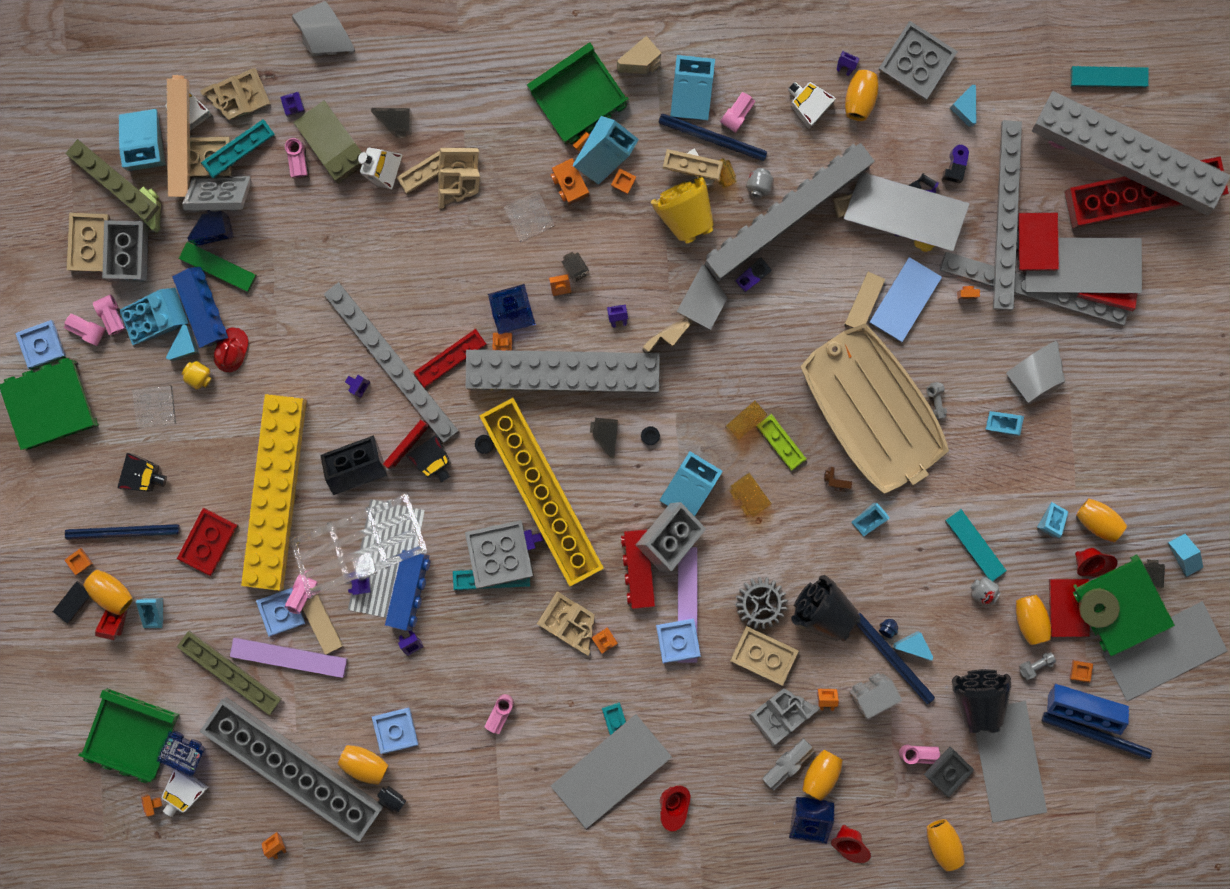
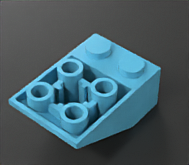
[670,55,715,121]
[119,109,166,171]
[572,116,639,185]
[120,288,188,345]
[659,451,723,516]

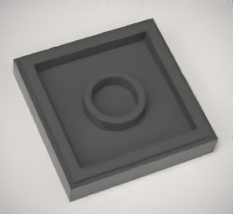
[924,747,974,798]

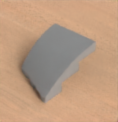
[292,1,355,56]
[677,264,727,330]
[1006,341,1065,404]
[749,688,820,746]

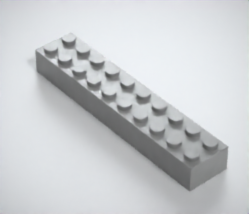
[1031,91,1230,216]
[704,143,875,282]
[466,350,660,393]
[199,697,384,842]

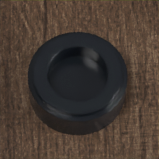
[641,426,660,446]
[475,435,494,454]

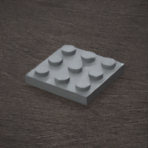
[878,21,958,101]
[183,176,251,212]
[465,520,533,589]

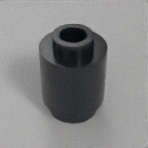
[376,786,406,813]

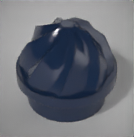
[879,619,898,639]

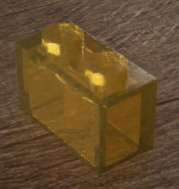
[725,400,768,441]
[729,473,772,517]

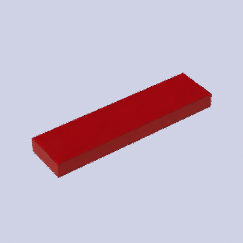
[413,329,487,388]

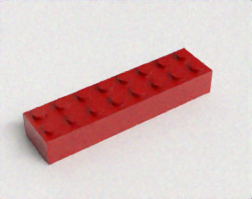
[1064,156,1229,229]

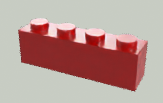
[621,529,655,609]

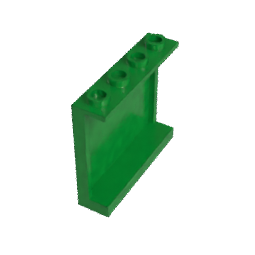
[527,42,629,145]
[0,358,99,451]
[1073,554,1175,656]
[78,688,179,783]

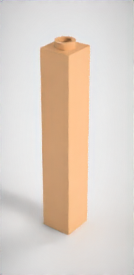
[167,75,190,197]

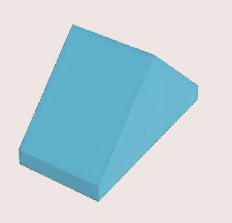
[950,85,976,127]
[166,324,199,361]
[986,411,1024,436]
[1037,502,1068,538]
[852,503,890,536]
[1168,534,1203,577]
[136,598,163,628]
[893,631,933,660]

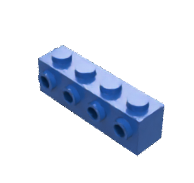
[172,267,228,348]
[385,550,430,631]
[1047,684,1129,735]

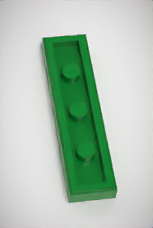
[179,242,257,292]

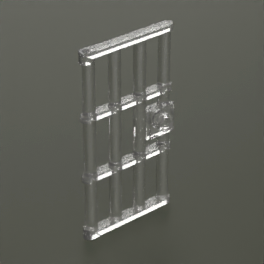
[289,492,428,599]

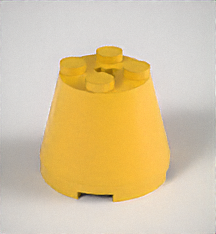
[651,177,714,243]

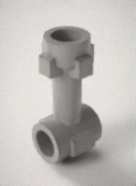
[926,382,947,419]
[1019,652,1056,680]

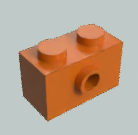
[550,158,589,205]

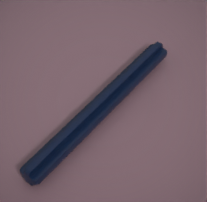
[659,114,767,161]
[65,524,180,540]
[857,613,935,704]
[1041,712,1152,759]

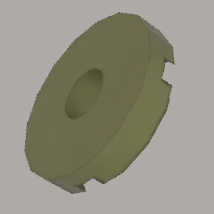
[1079,588,1120,628]

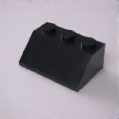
[320,435,387,496]

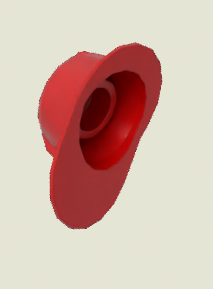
[214,327,249,372]
[1075,547,1118,577]
[659,785,691,831]
[831,825,871,863]

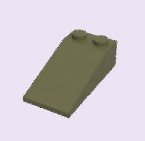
[294,100,362,184]

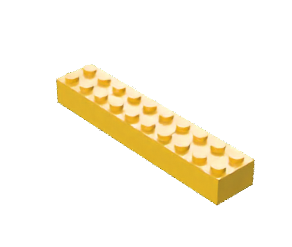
[241,394,307,591]
[479,398,604,586]

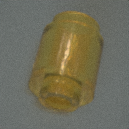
[718,158,737,188]

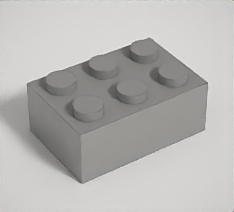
[102,220,149,282]
[636,502,706,572]
[849,673,902,719]

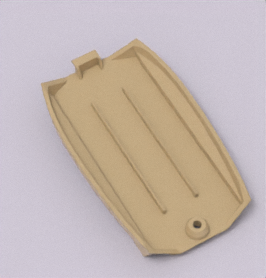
[801,324,949,494]

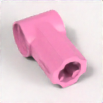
[720,92,755,133]
[285,138,308,178]
[93,294,126,335]
[64,314,106,346]
[285,574,318,615]
[484,694,514,734]
[899,744,940,764]

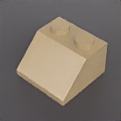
[617,36,662,74]

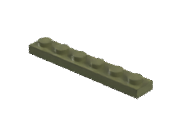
[65,139,160,222]
[177,631,282,715]

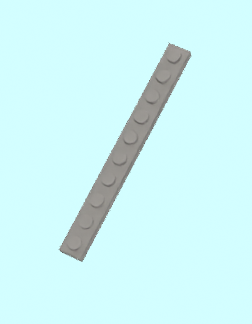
[993,120,1022,311]
[940,252,1128,326]
[324,282,459,443]

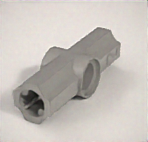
[762,738,815,791]

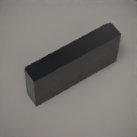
[52,581,90,624]

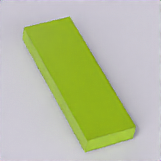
[756,414,806,471]

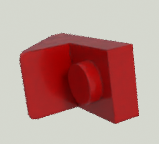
[95,610,127,640]

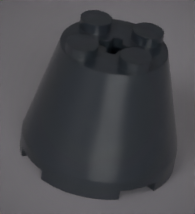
[791,575,861,642]
[952,669,1011,733]

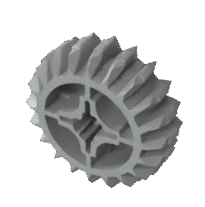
[735,577,788,629]

